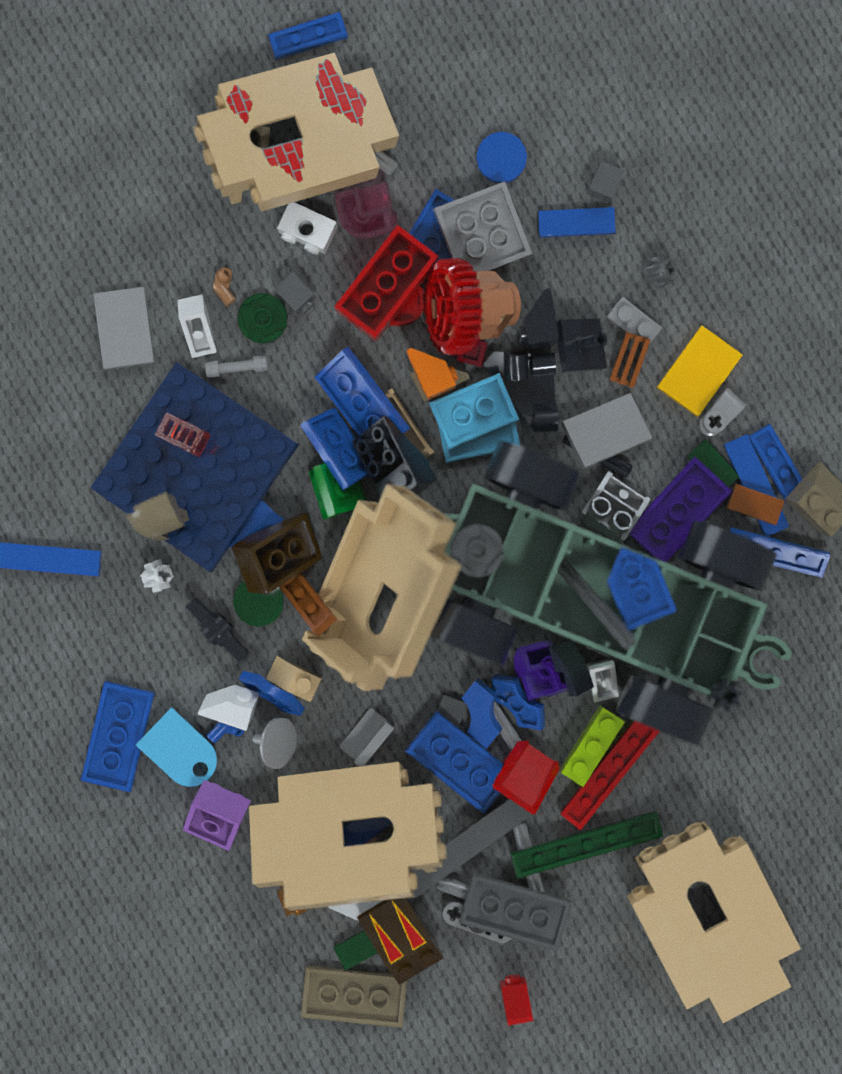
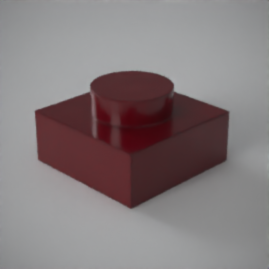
[457,339,489,367]

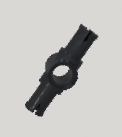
[186,597,249,662]

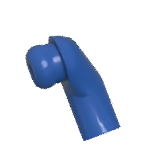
[207,722,245,743]

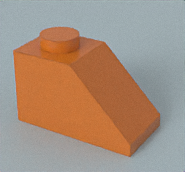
[406,348,458,400]

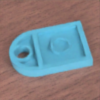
[136,707,217,787]

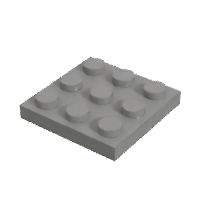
[433,181,532,271]

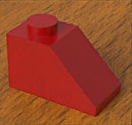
[500,974,533,1026]

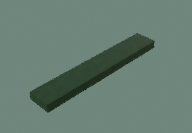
[509,811,663,879]

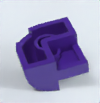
[514,641,568,701]

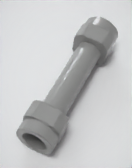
[205,356,268,378]

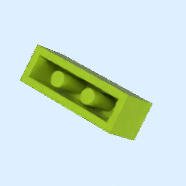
[559,706,625,787]

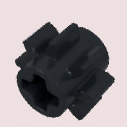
[707,677,744,712]

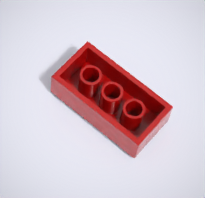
[334,225,439,342]

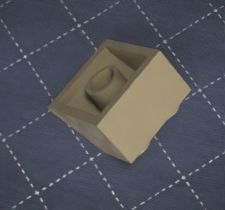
[785,462,842,537]

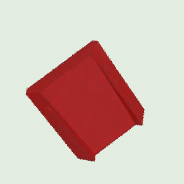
[493,741,559,814]

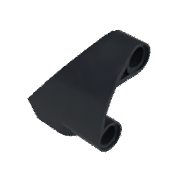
[483,350,559,432]

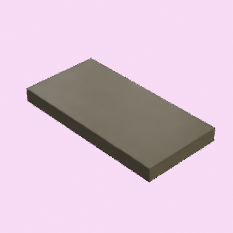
[301,965,407,1028]

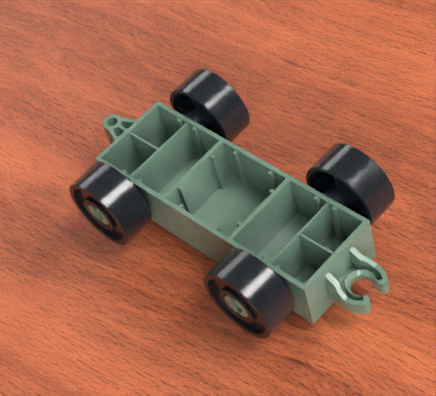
[430,441,792,746]

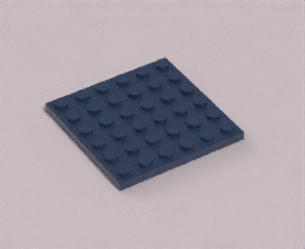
[90,362,299,573]

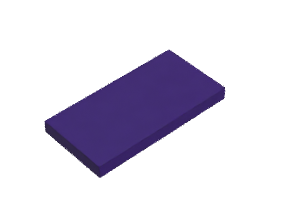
[628,457,732,563]

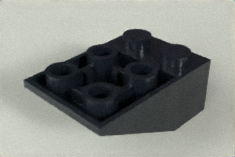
[352,416,437,499]

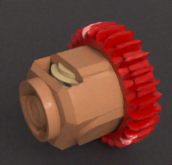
[423,258,521,355]

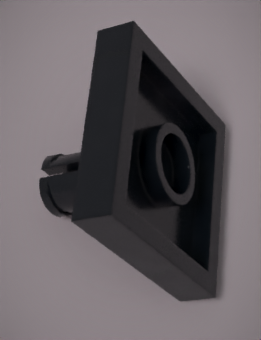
[556,318,607,373]

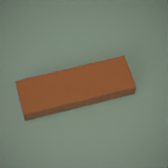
[279,573,337,637]

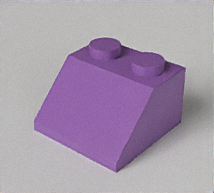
[183,780,251,851]

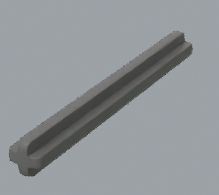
[557,560,636,649]

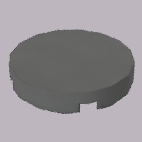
[450,524,504,577]

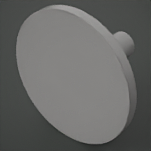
[253,717,297,769]

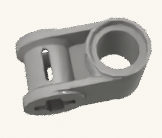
[699,388,747,436]

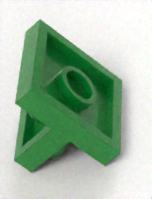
[308,464,366,520]

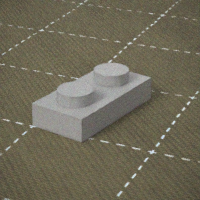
[606,297,662,346]

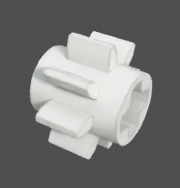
[140,559,174,593]

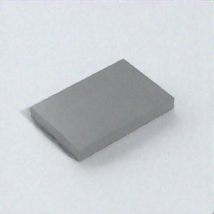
[93,287,155,370]
[561,393,652,469]

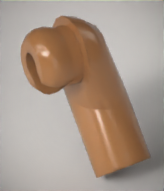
[213,267,236,307]

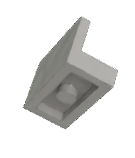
[340,708,395,767]

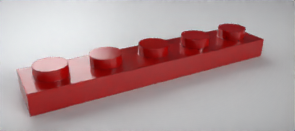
[560,720,660,830]

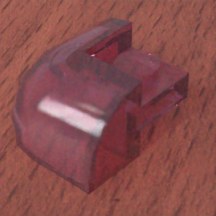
[334,183,398,239]

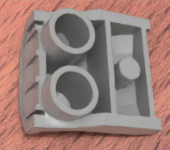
[579,471,651,544]

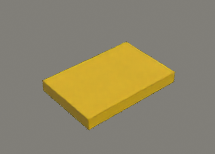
[656,325,743,417]

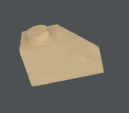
[266,656,323,702]

